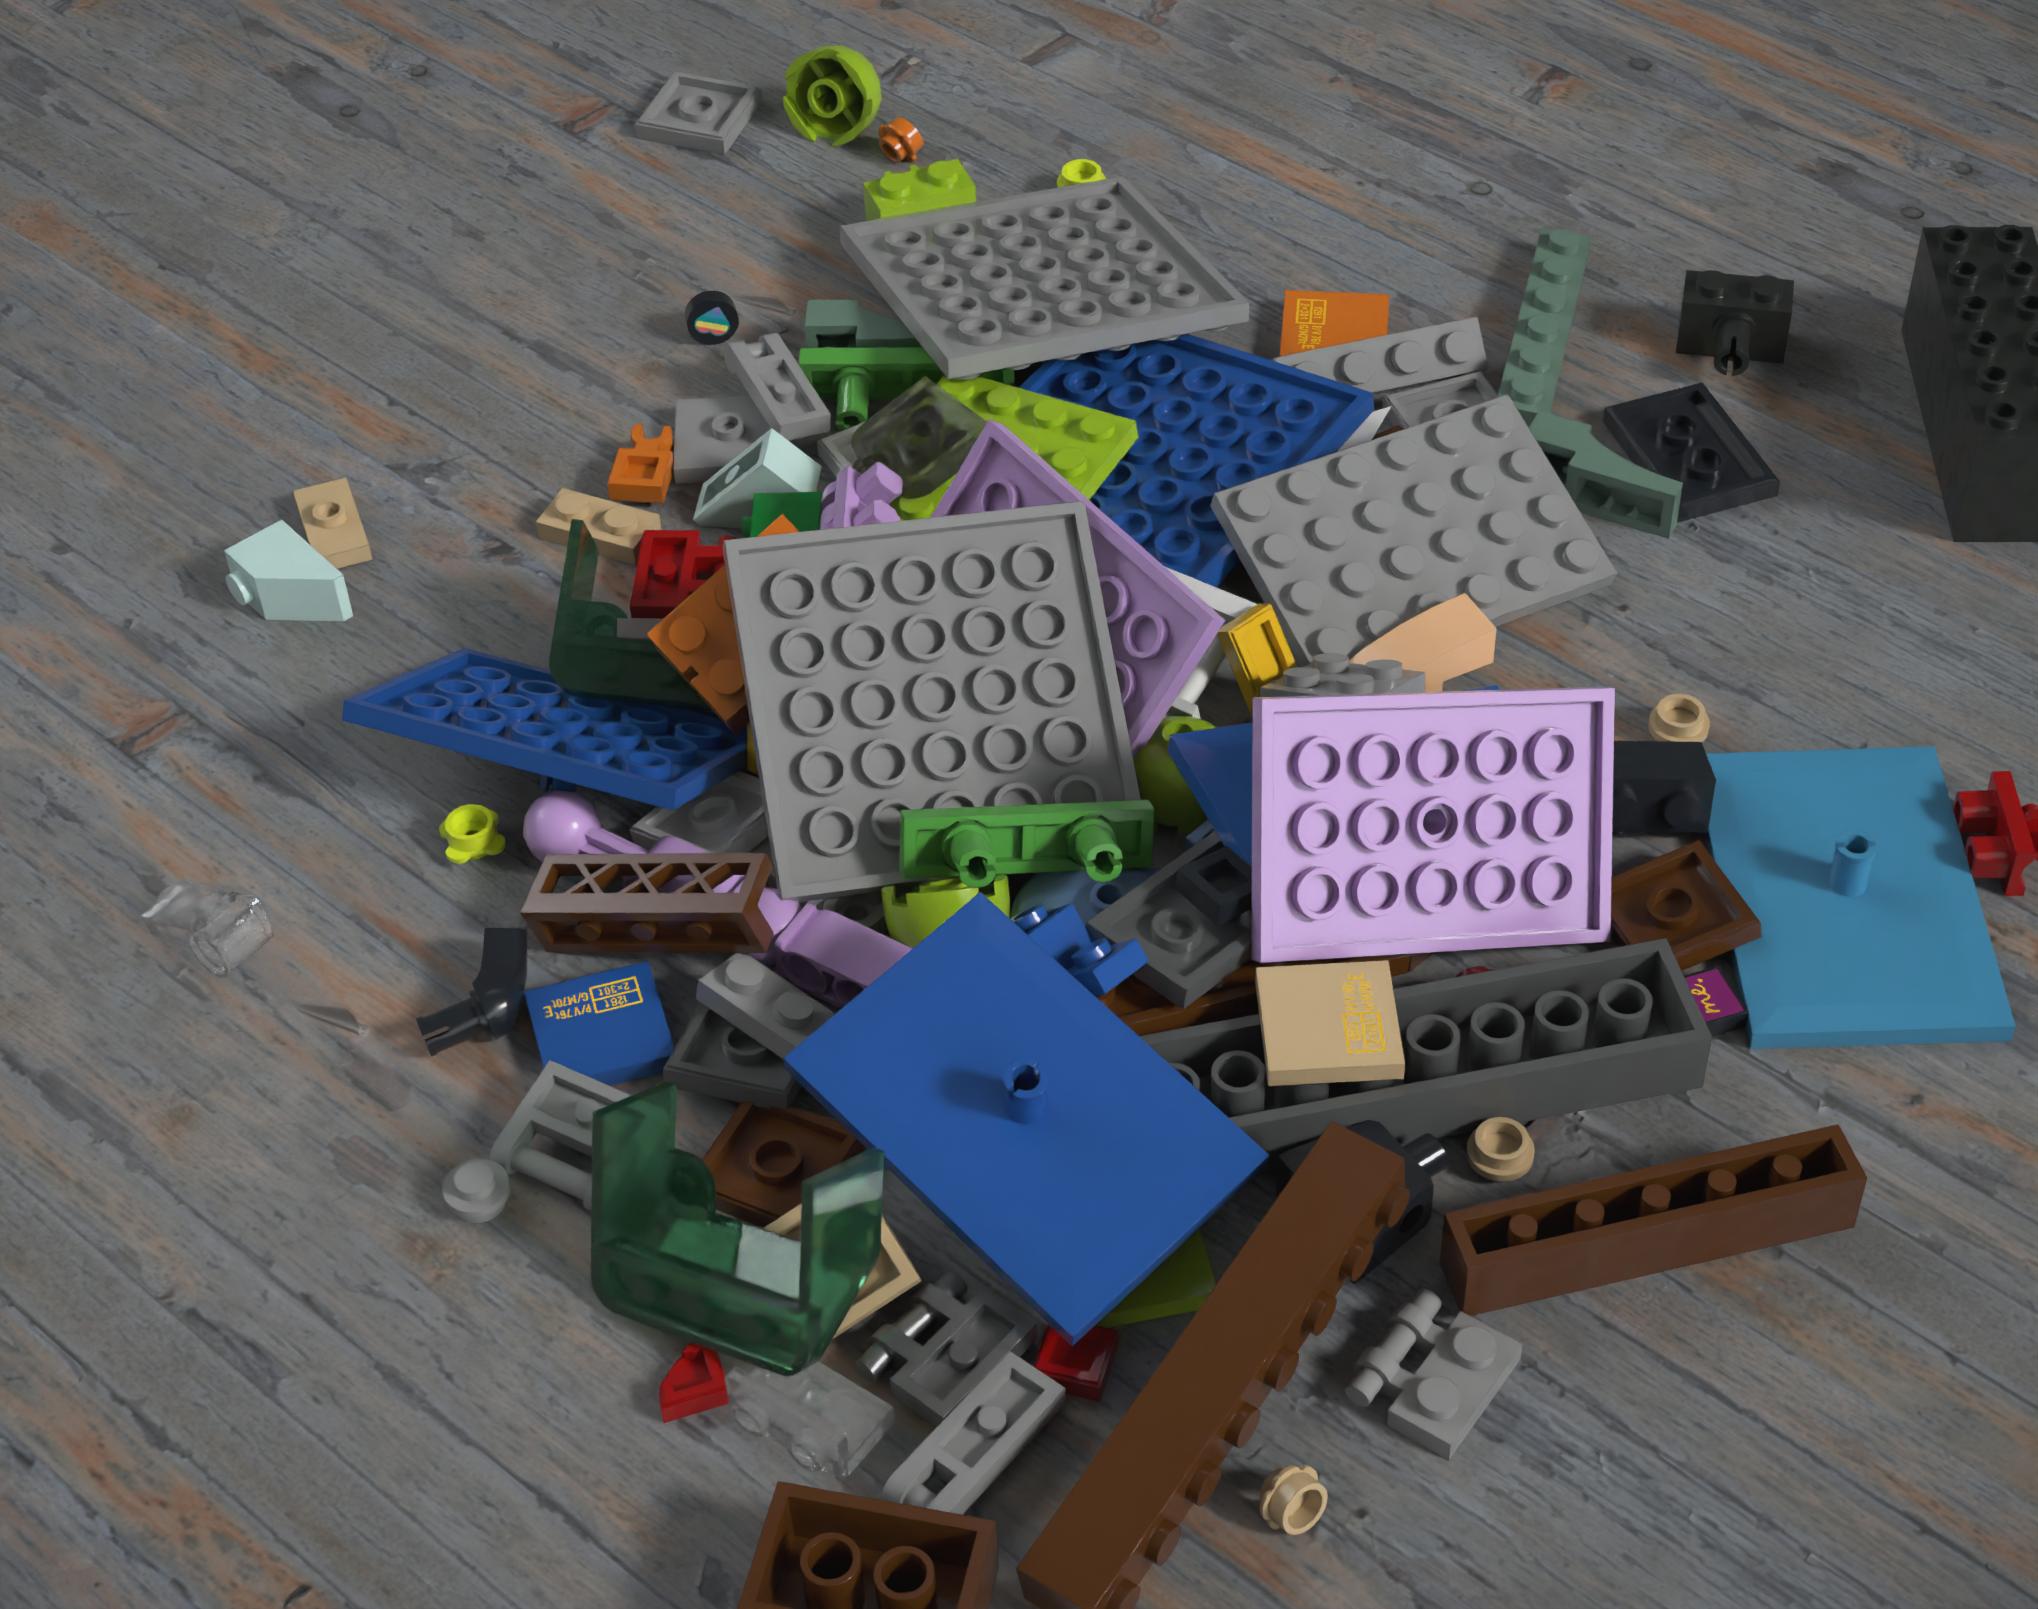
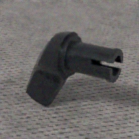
[416,928,527,1057]

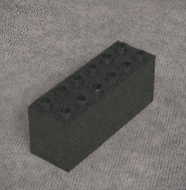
[1901,225,2038,542]

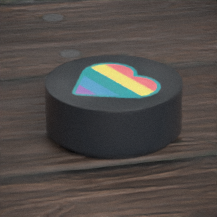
[685,291,739,345]

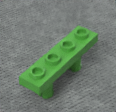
[799,347,1016,431]
[899,800,1154,888]

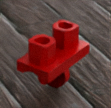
[1953,771,2038,896]

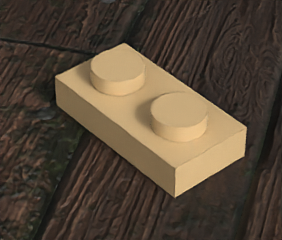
[536,488,662,565]

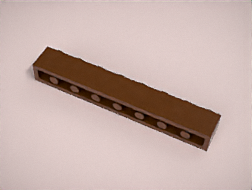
[1016,1121,1410,1609]

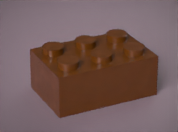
[737,1481,999,1609]

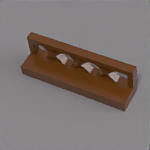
[520,853,774,953]

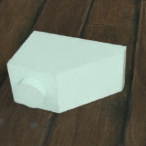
[693,428,822,528]
[224,519,353,622]

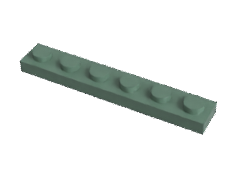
[1497,228,1592,428]

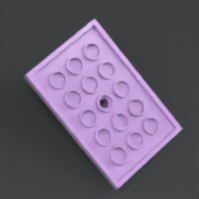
[931,420,1225,760]
[1251,687,1615,963]

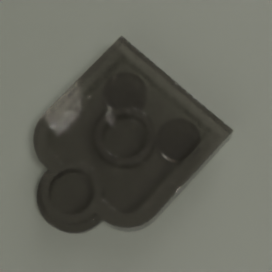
[851,376,987,499]

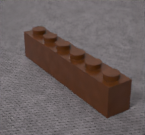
[1439,1124,1867,1316]

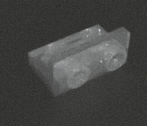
[725,1339,895,1483]

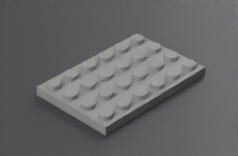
[1210,394,1618,667]

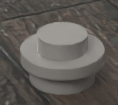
[442,1159,511,1223]

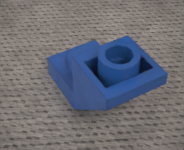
[1011,903,1149,996]

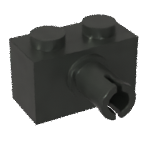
[1676,270,1794,376]

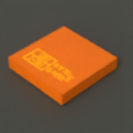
[1280,290,1389,356]

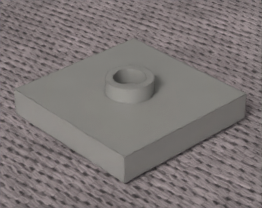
[673,396,771,484]

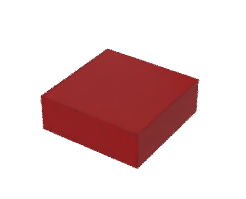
[1033,1324,1119,1402]

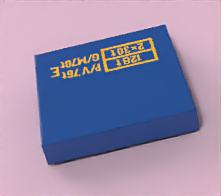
[524,961,675,1086]

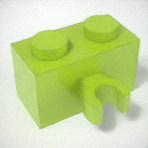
[863,158,976,221]

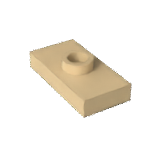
[293,478,373,569]

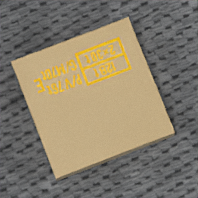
[1255,960,1405,1086]

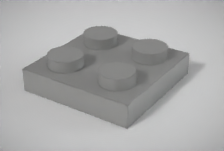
[1260,653,1425,697]

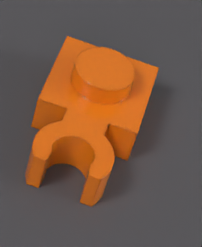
[607,424,674,503]

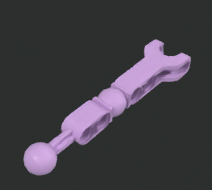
[523,790,913,1009]

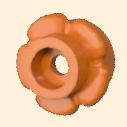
[878,117,924,163]

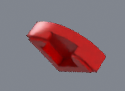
[659,1333,732,1423]

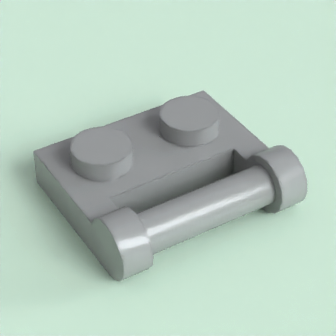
[489,1060,665,1217]

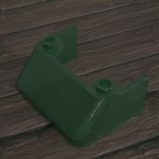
[549,519,713,711]
[591,1081,884,1376]

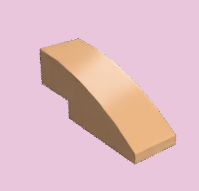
[1349,593,1497,692]

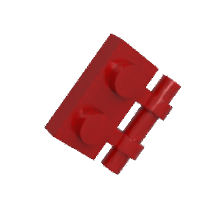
[629,530,737,619]

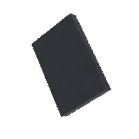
[1603,382,1780,523]

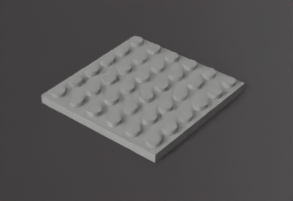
[840,176,1249,380]
[722,501,1141,902]

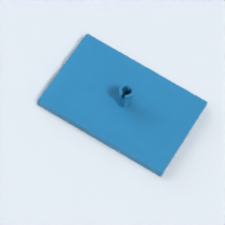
[1703,746,2016,1049]

